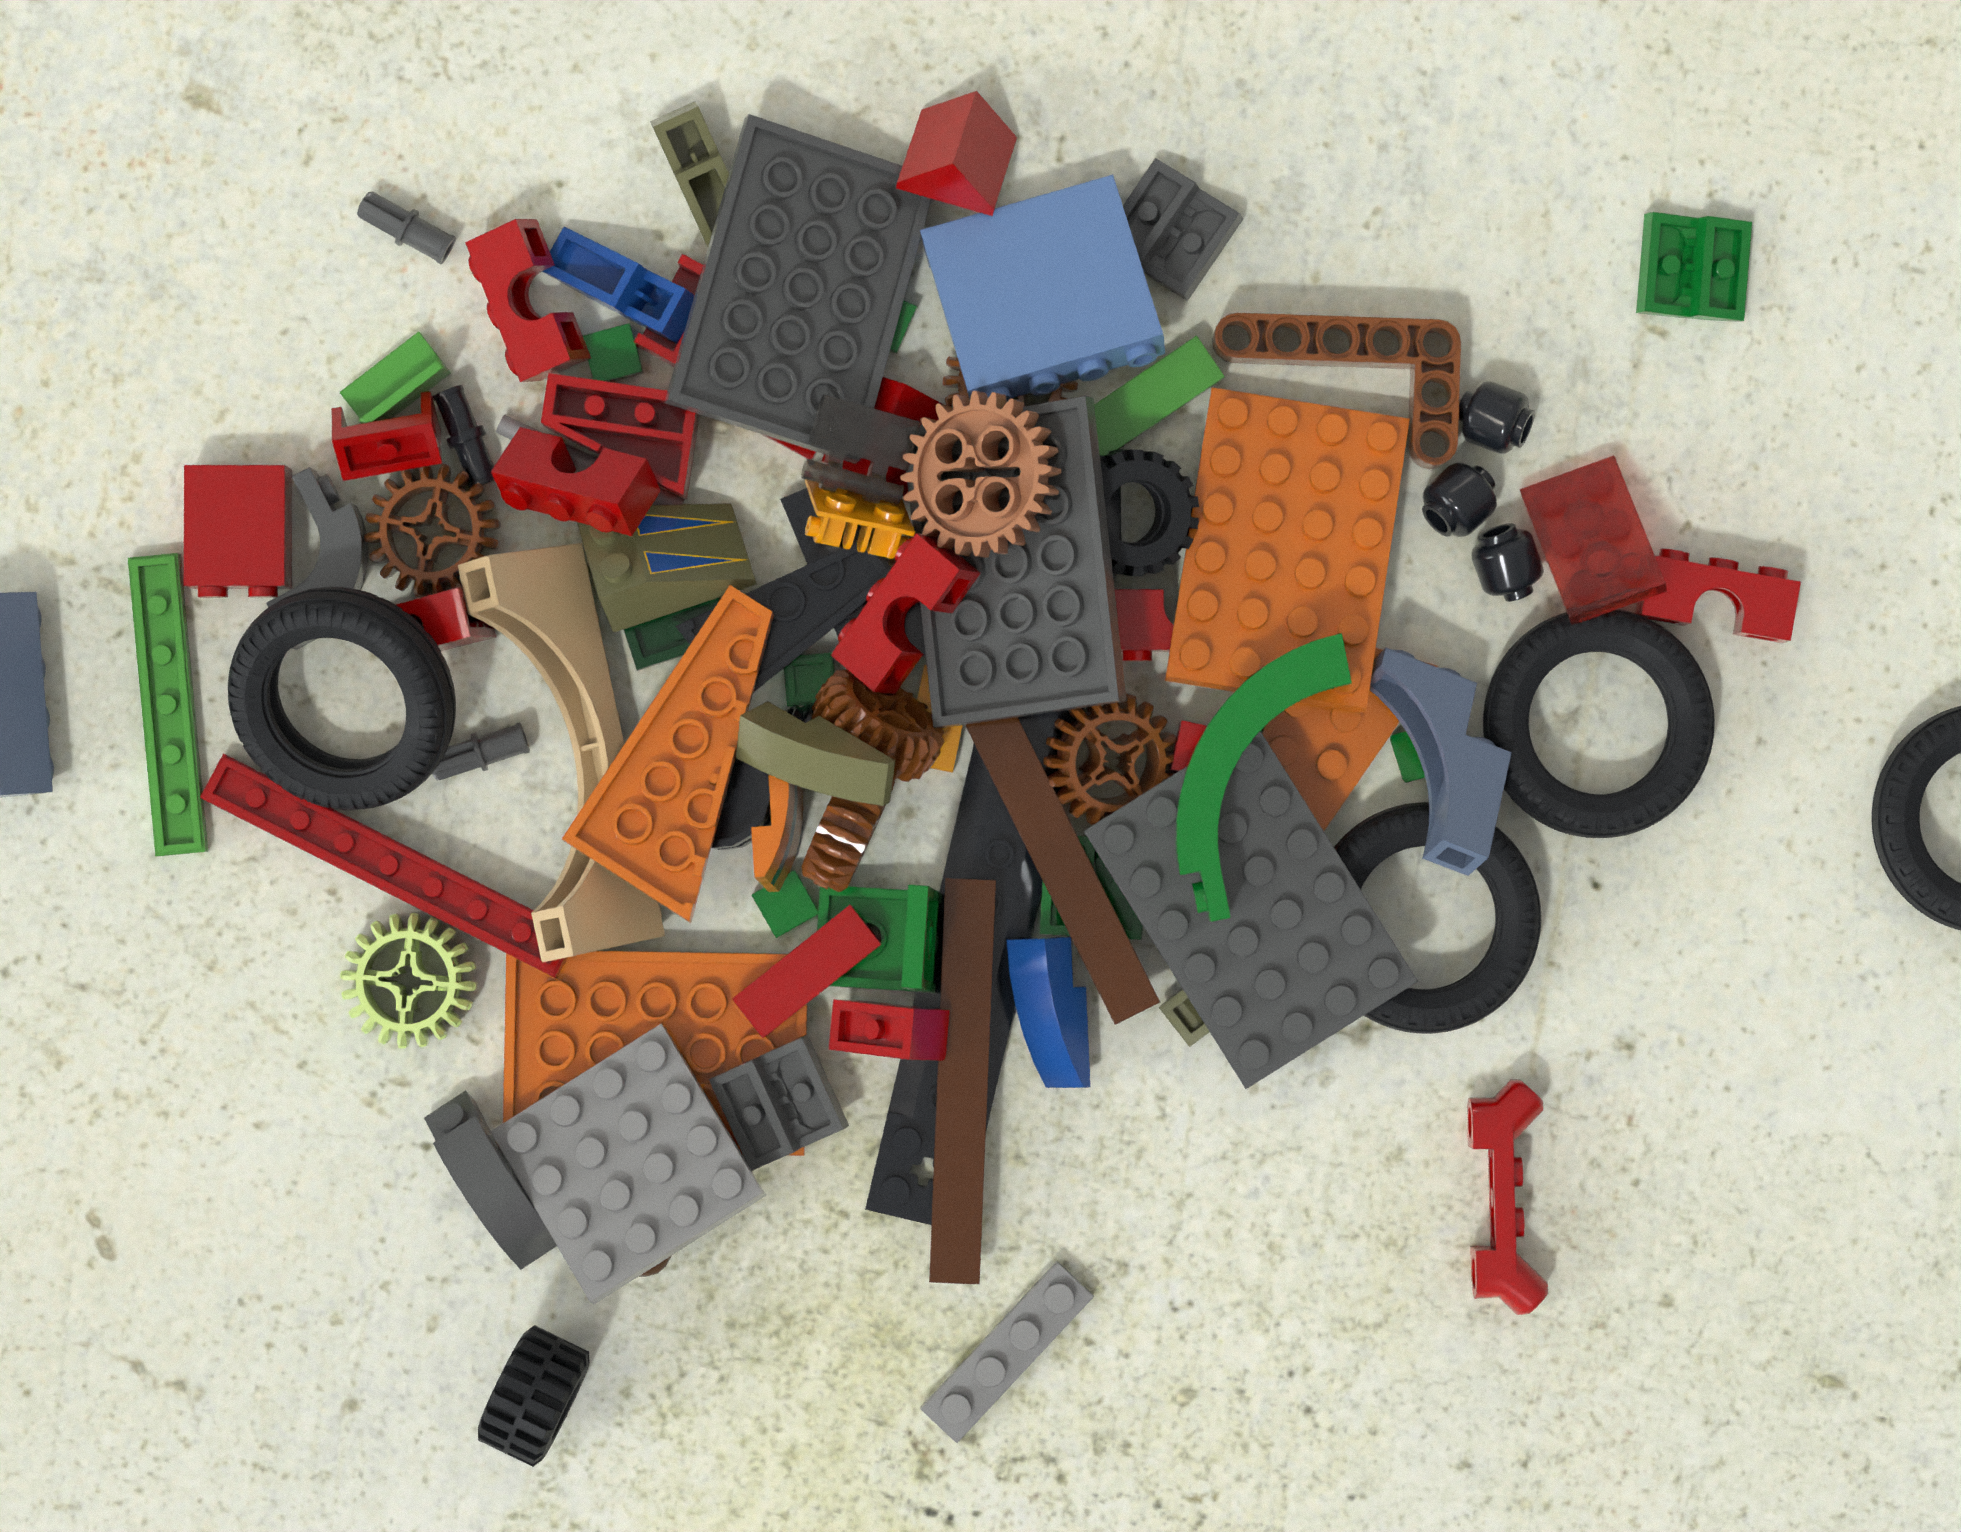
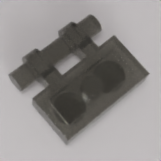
[801,395,921,505]

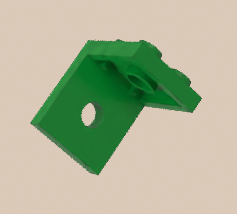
[817,885,942,993]

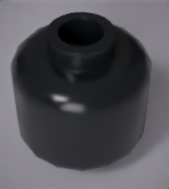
[1459,381,1535,454]
[1422,463,1497,537]
[1471,523,1544,602]

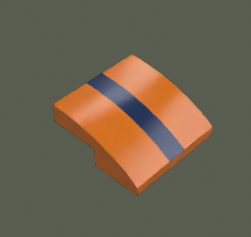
[751,775,803,892]

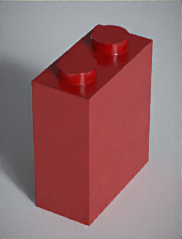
[184,465,292,598]

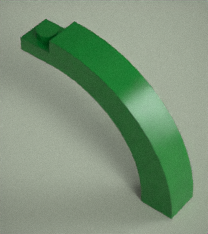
[1176,633,1352,922]

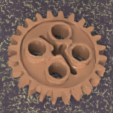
[901,391,1061,558]

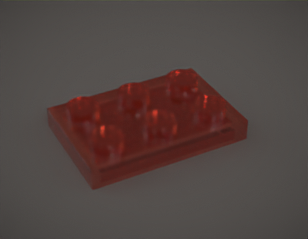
[1519,455,1667,625]

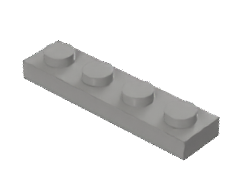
[920,1261,1094,1443]

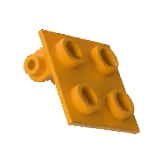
[805,475,915,559]

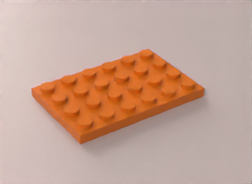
[1165,387,1410,713]
[503,951,808,1156]

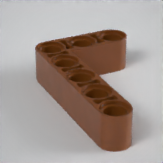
[1212,313,1461,469]

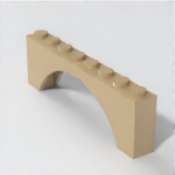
[458,543,665,962]

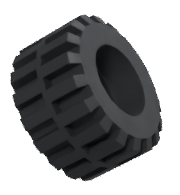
[1100,449,1199,576]
[478,1325,589,1467]

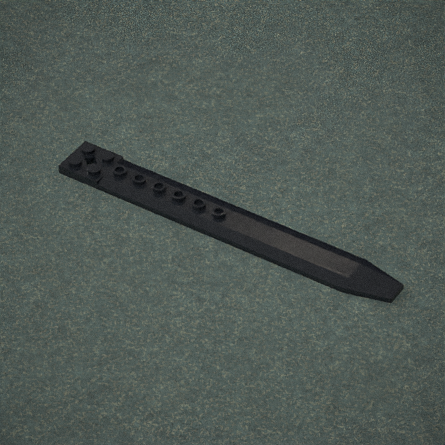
[865,486,1122,1225]

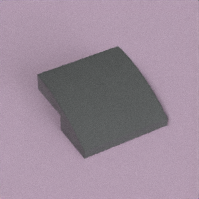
[1123,158,1243,301]
[709,1034,849,1171]

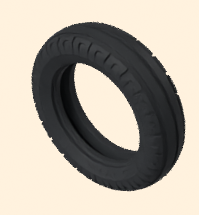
[228,587,456,810]
[1483,608,1715,838]
[1871,706,1961,930]
[1334,802,1541,1034]

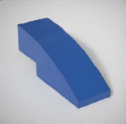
[542,227,695,344]
[1007,937,1091,1088]

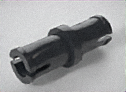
[432,385,494,488]

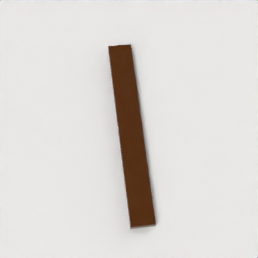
[965,717,1160,1025]
[929,878,996,1284]

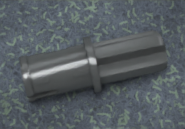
[357,192,456,265]
[432,722,530,780]

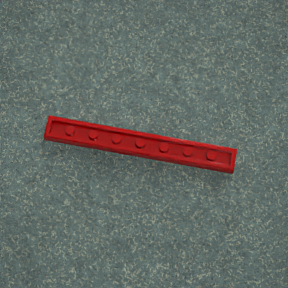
[200,753,568,979]

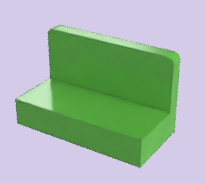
[340,332,451,424]

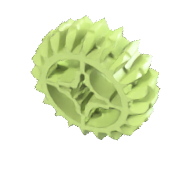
[340,913,478,1048]

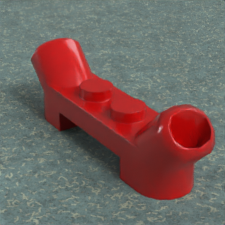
[1467,1079,1548,1315]

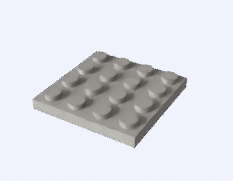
[490,1024,766,1304]

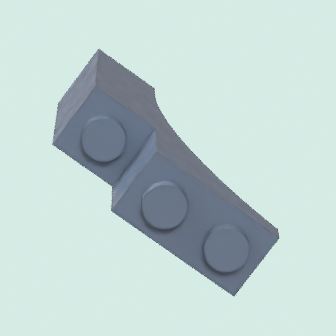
[1369,647,1512,876]

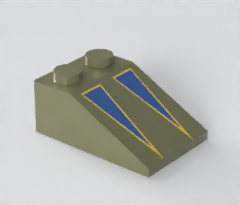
[577,503,757,632]

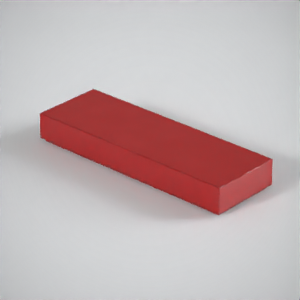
[732,905,882,1038]

